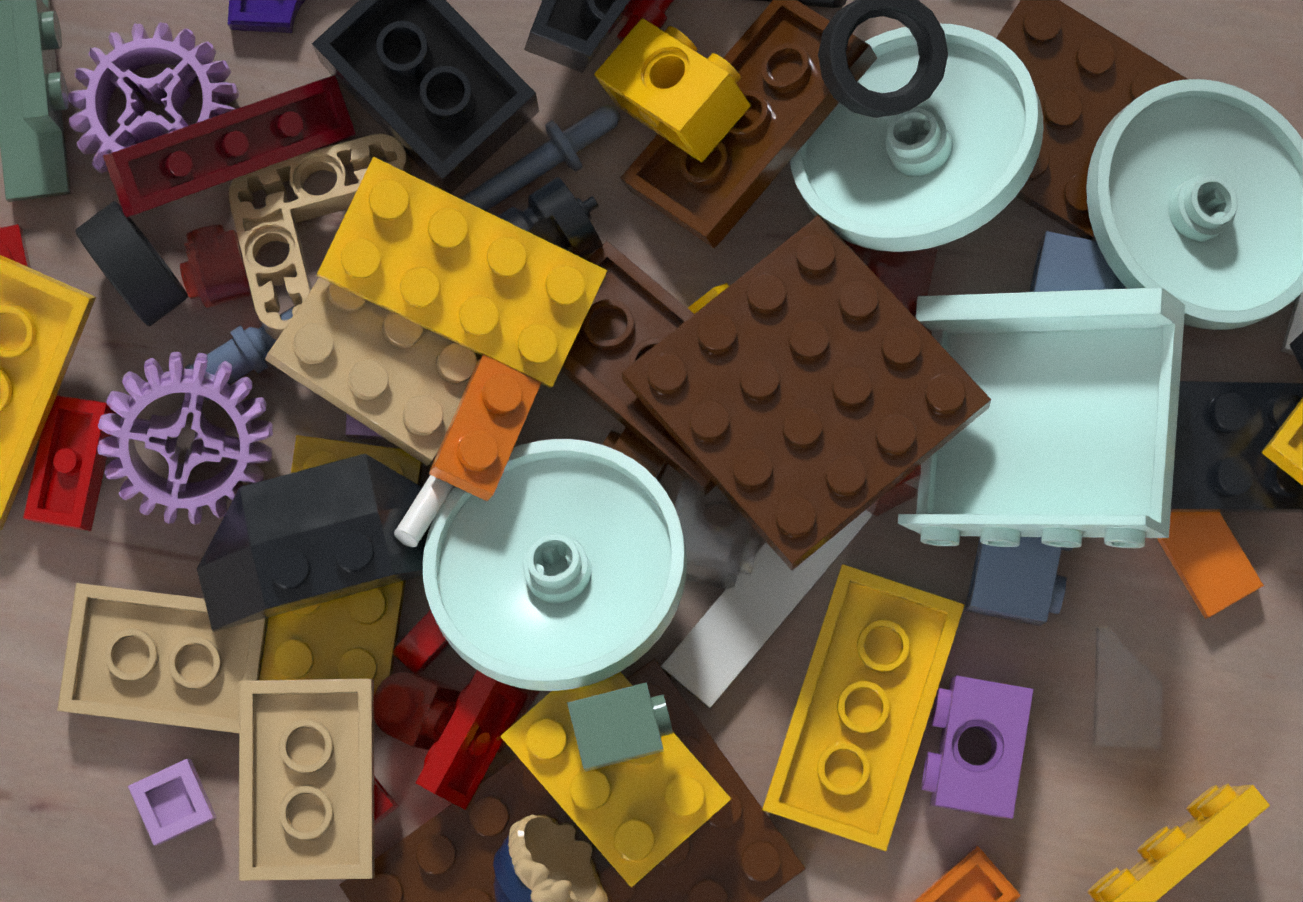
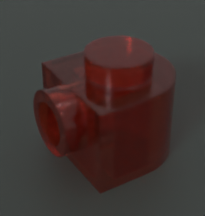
[180,225,252,308]
[374,672,461,750]

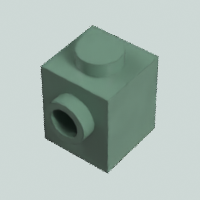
[567,682,673,772]

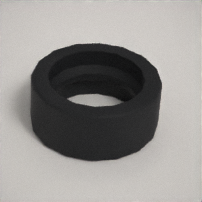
[818,0,948,118]
[75,201,188,326]

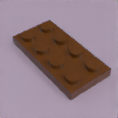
[620,0,877,249]
[560,241,716,496]

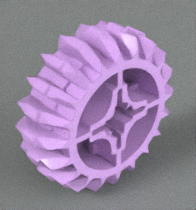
[68,22,239,174]
[98,352,273,525]

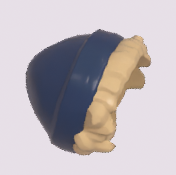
[493,814,608,902]

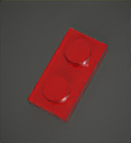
[23,395,116,532]
[415,670,528,810]

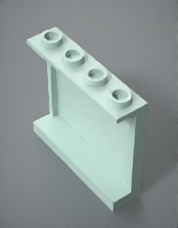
[898,287,1185,548]

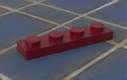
[103,75,356,217]

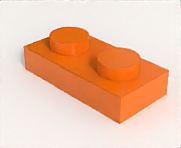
[428,354,542,501]

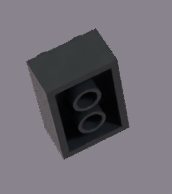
[312,0,539,194]

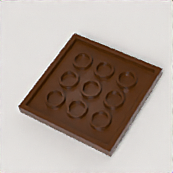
[622,215,991,571]

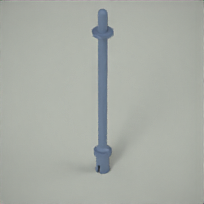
[185,105,620,401]

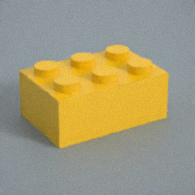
[500,672,731,888]

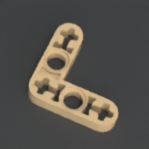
[229,134,411,340]

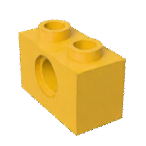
[594,18,751,163]

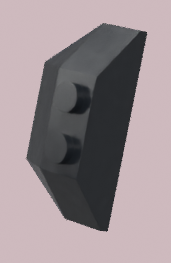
[197,454,433,632]

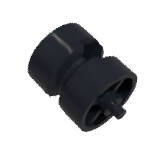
[497,177,603,258]

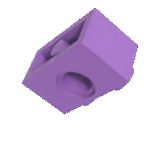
[921,676,1034,819]

